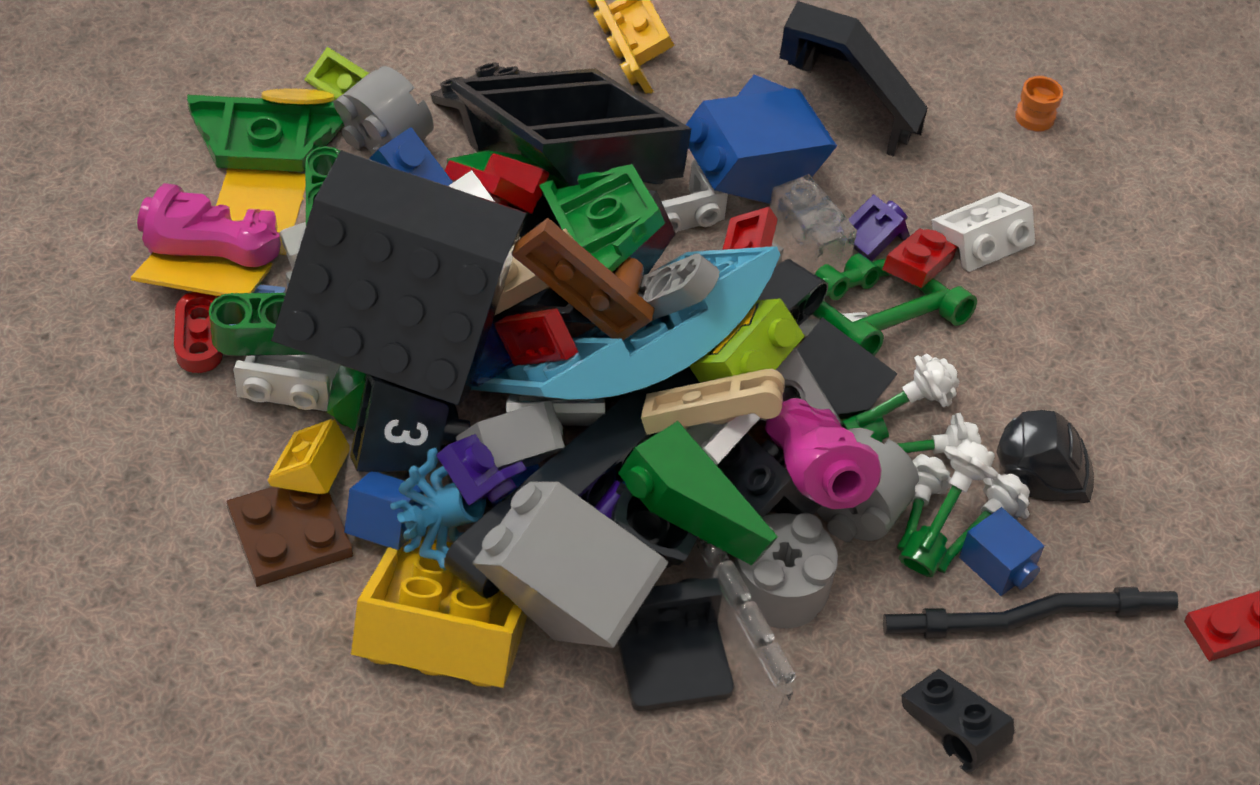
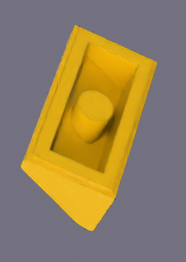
[267,419,350,494]

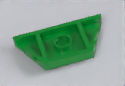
[187,95,345,172]
[539,164,665,272]

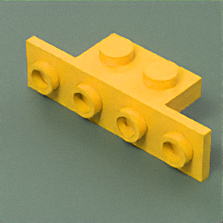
[587,0,675,94]

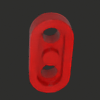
[174,292,223,373]

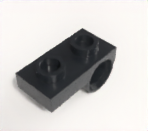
[901,669,1015,773]

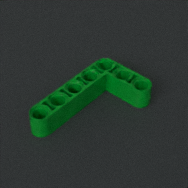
[209,146,340,356]

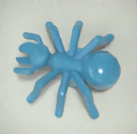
[390,448,486,570]

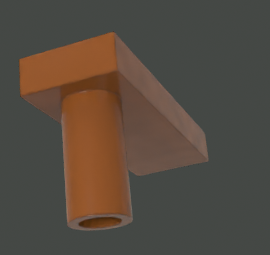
[511,218,655,340]

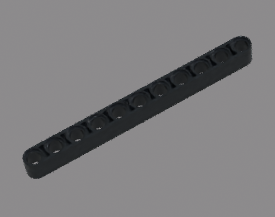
[444,259,828,599]

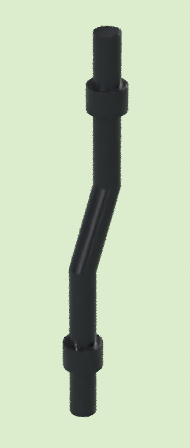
[883,587,1178,639]

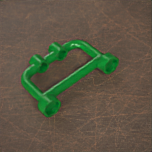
[812,253,977,356]

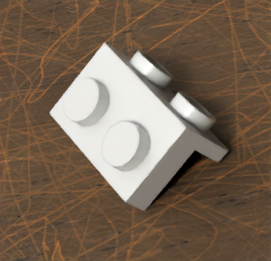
[233,355,340,411]

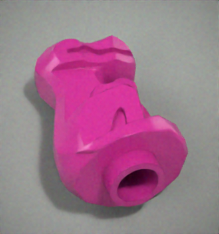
[137,183,281,267]
[765,398,882,509]

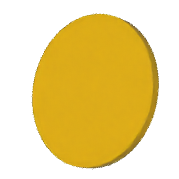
[261,88,334,104]

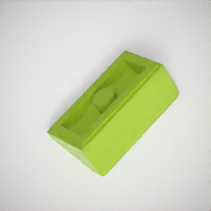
[304,47,369,100]

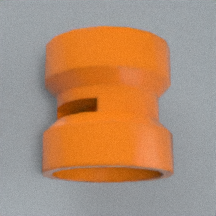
[1015,76,1063,131]

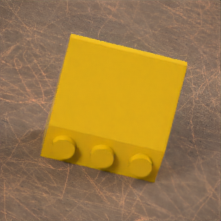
[351,536,527,688]

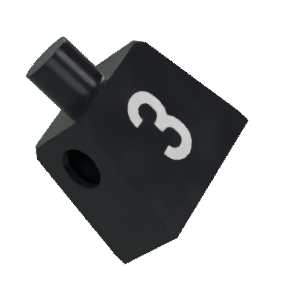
[350,374,470,472]

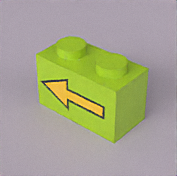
[689,299,805,383]

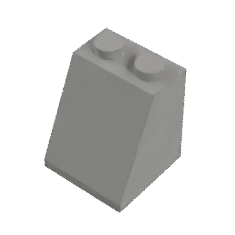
[472,482,668,648]

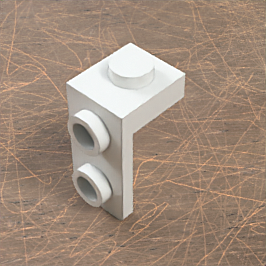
[662,160,728,233]

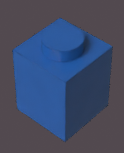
[344,472,425,550]
[959,507,1045,596]

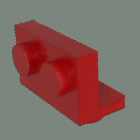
[445,153,549,214]

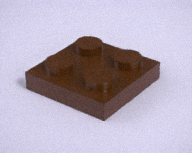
[226,487,353,587]

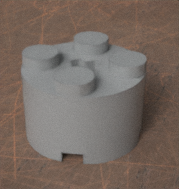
[334,66,434,156]
[817,428,919,542]
[731,513,838,628]

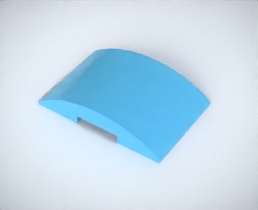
[471,246,781,399]

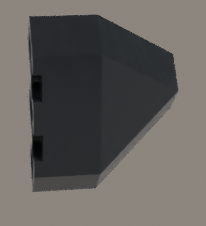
[779,1,928,157]

